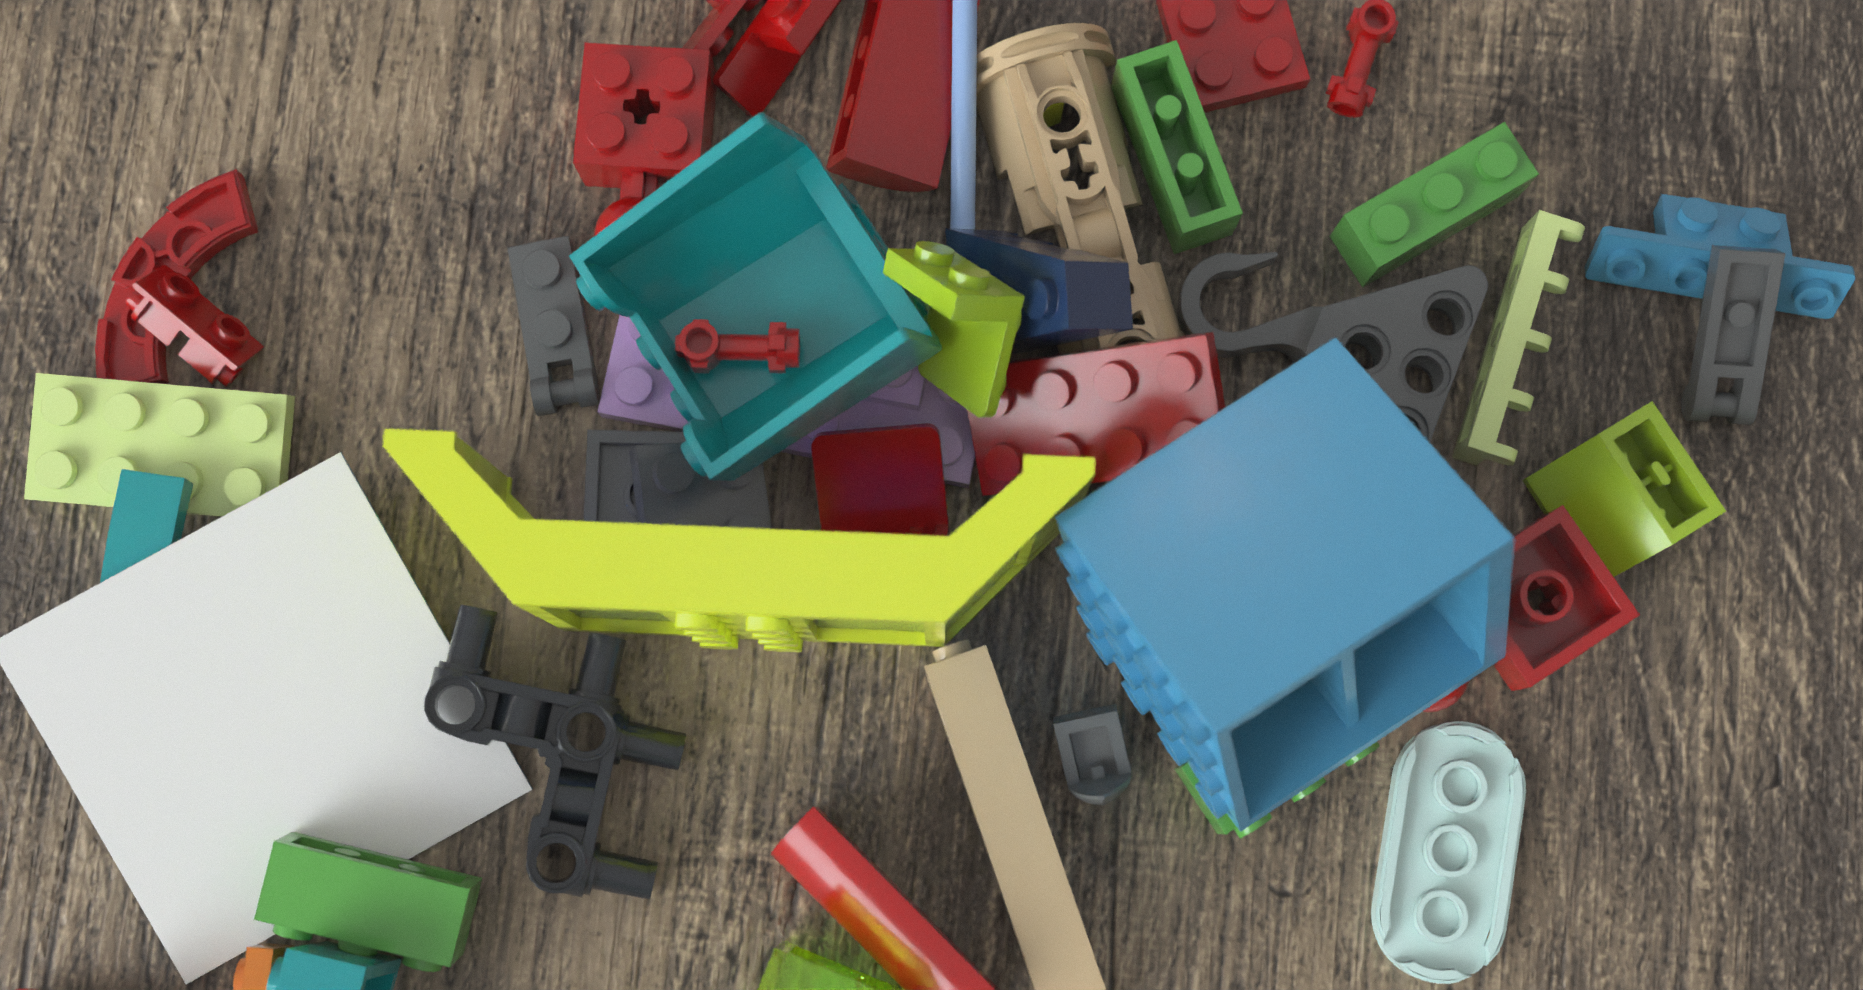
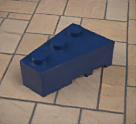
[945,228,1133,354]

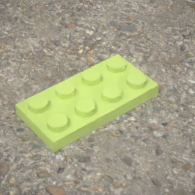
[24,373,295,517]

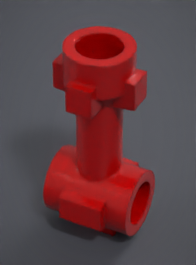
[1325,0,1399,118]
[675,319,800,373]

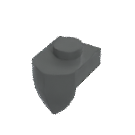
[1053,704,1132,805]

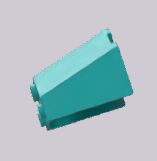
[569,112,943,481]

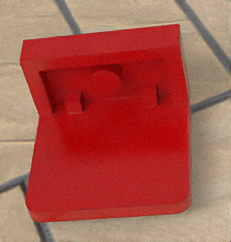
[811,423,950,536]

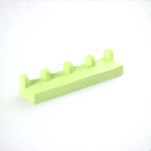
[1452,210,1585,465]

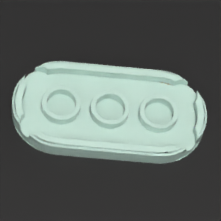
[1371,721,1526,984]

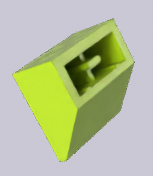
[1522,401,1726,577]

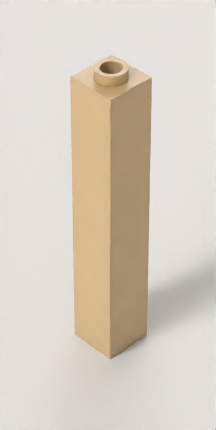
[924,639,1106,990]

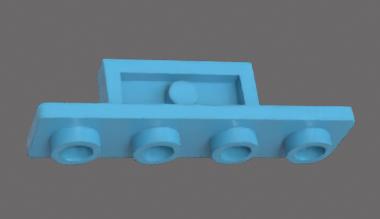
[1585,194,1856,319]

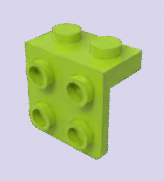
[883,241,1025,418]

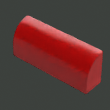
[826,0,980,192]
[771,806,1000,990]

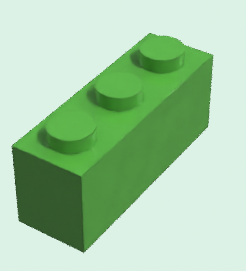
[1111,40,1243,254]
[1330,122,1539,288]
[254,832,483,972]

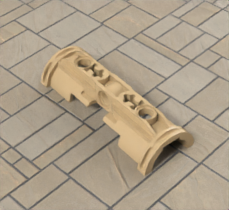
[976,23,1185,354]

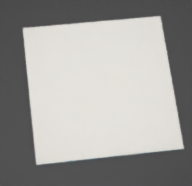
[0,452,533,984]

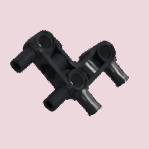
[424,605,686,900]

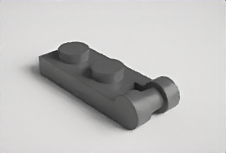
[507,235,600,416]
[1681,245,1786,425]

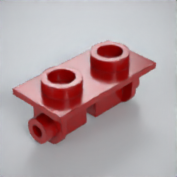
[125,264,264,388]

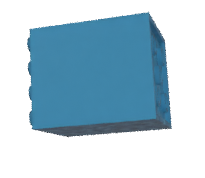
[1055,337,1514,832]

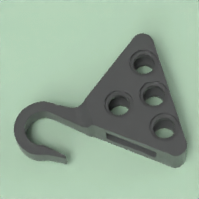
[1177,252,1488,443]

